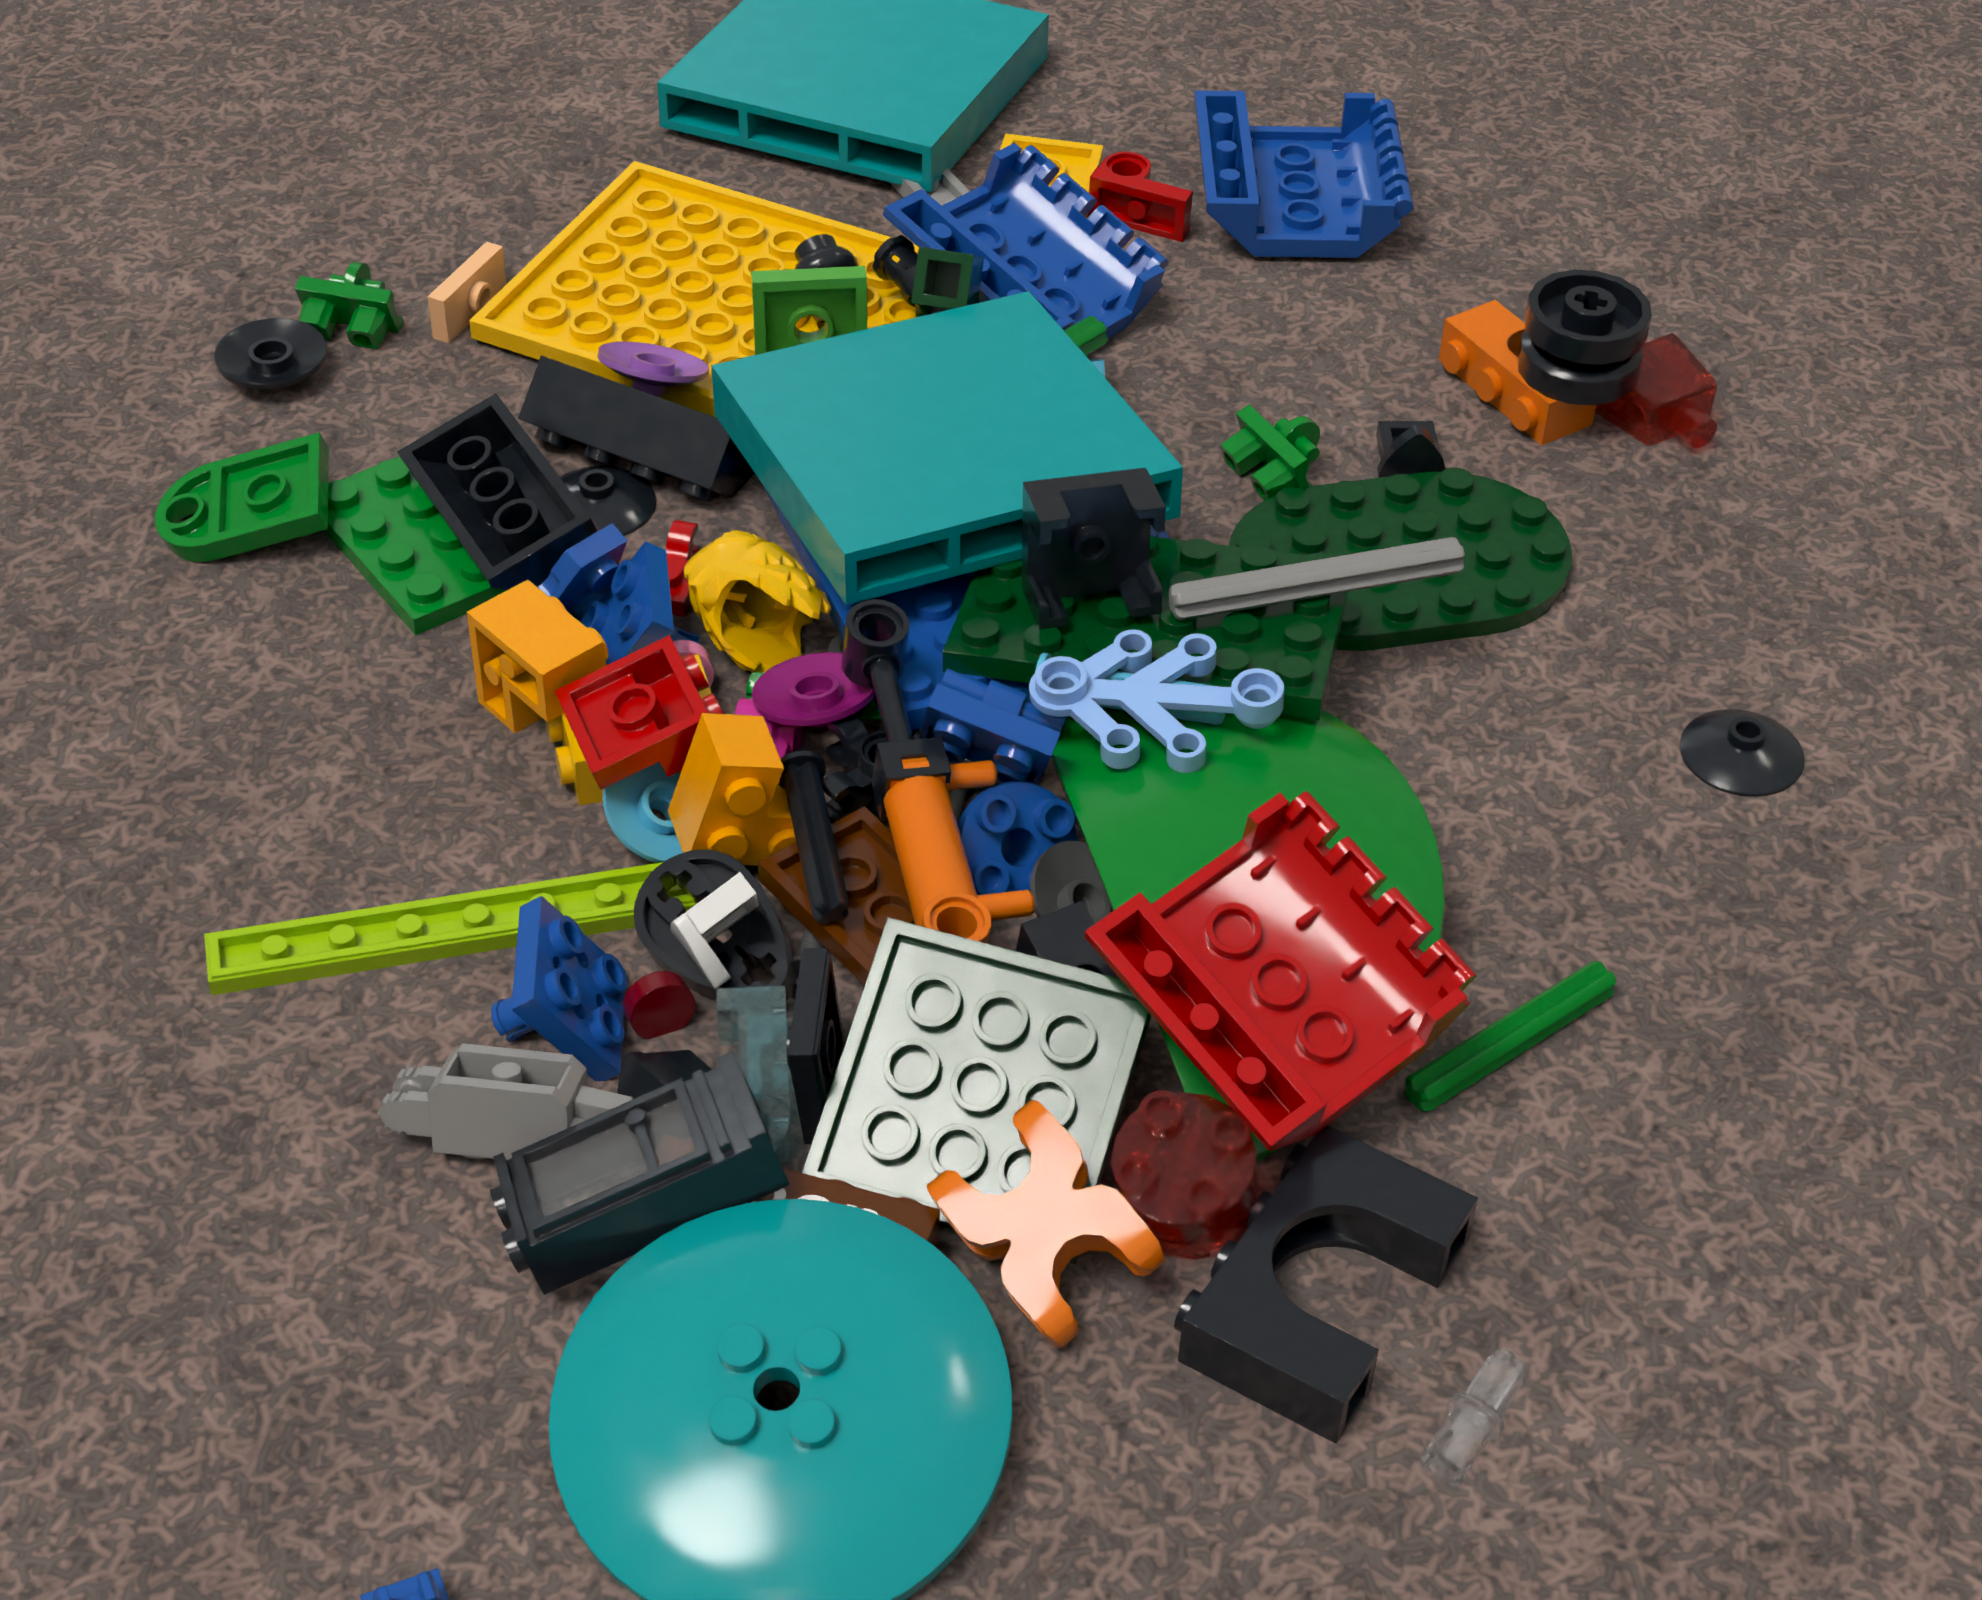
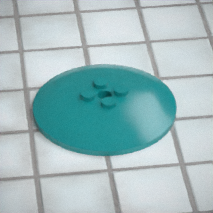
[549,1199,1013,1600]

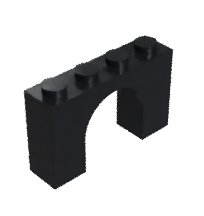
[1174,1126,1478,1444]

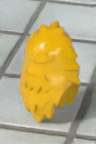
[684,530,831,673]

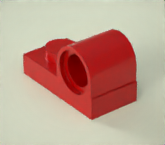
[1088,151,1193,242]

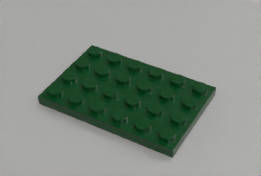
[943,534,1349,720]

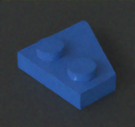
[538,523,628,622]

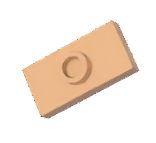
[427,242,507,343]

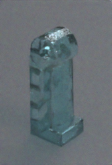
[717,986,792,1167]

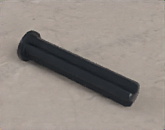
[778,751,849,925]

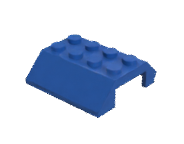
[1194,90,1414,258]
[882,143,1169,338]

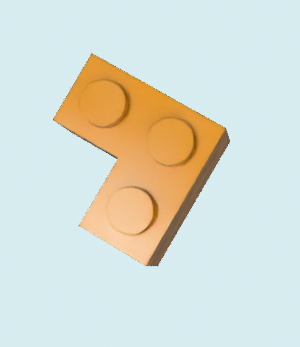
[467,580,608,733]
[668,713,796,865]

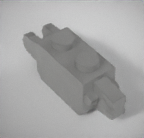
[377,1043,633,1160]

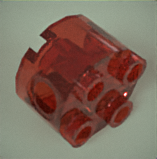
[1111,1090,1261,1260]

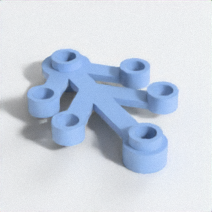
[1029,629,1284,773]

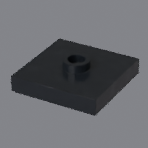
[786,948,845,1145]

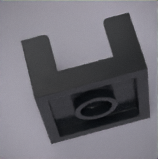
[1022,467,1166,629]

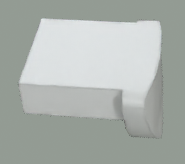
[670,872,759,990]

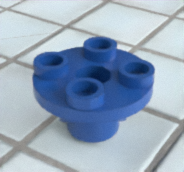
[958,782,1077,895]

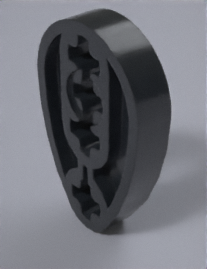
[634,850,796,1011]

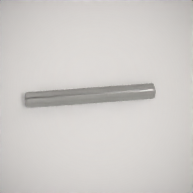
[1168,537,1465,621]

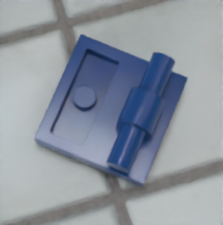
[919,668,1066,785]

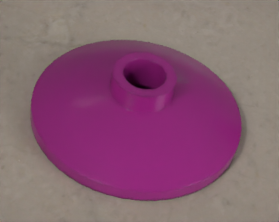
[752,652,875,727]

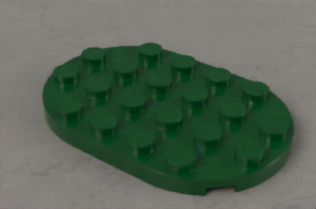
[1229,467,1572,651]

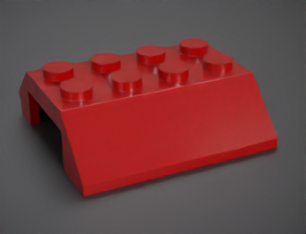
[1084,791,1477,1151]

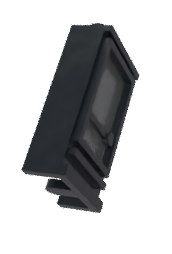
[490,1051,790,1295]

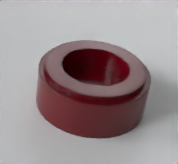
[623,971,696,1039]

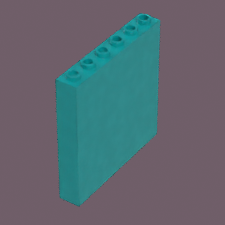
[657,0,1049,192]
[711,291,1183,605]

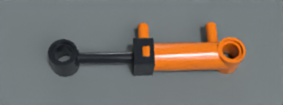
[841,599,1035,944]

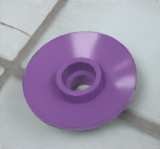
[597,342,709,396]

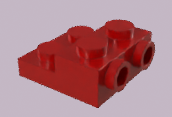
[555,635,723,790]

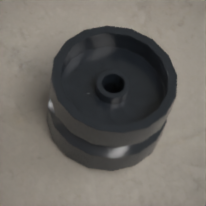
[1518,269,1652,406]

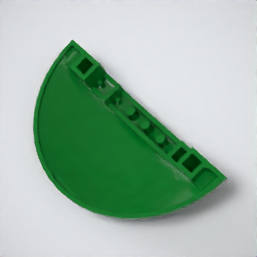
[1051,707,1445,1176]

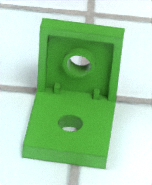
[751,266,868,355]

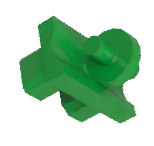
[295,262,404,350]
[1220,404,1320,500]

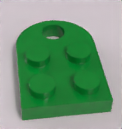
[155,432,329,562]

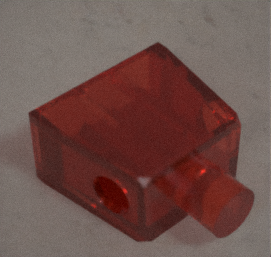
[1595,333,1717,448]

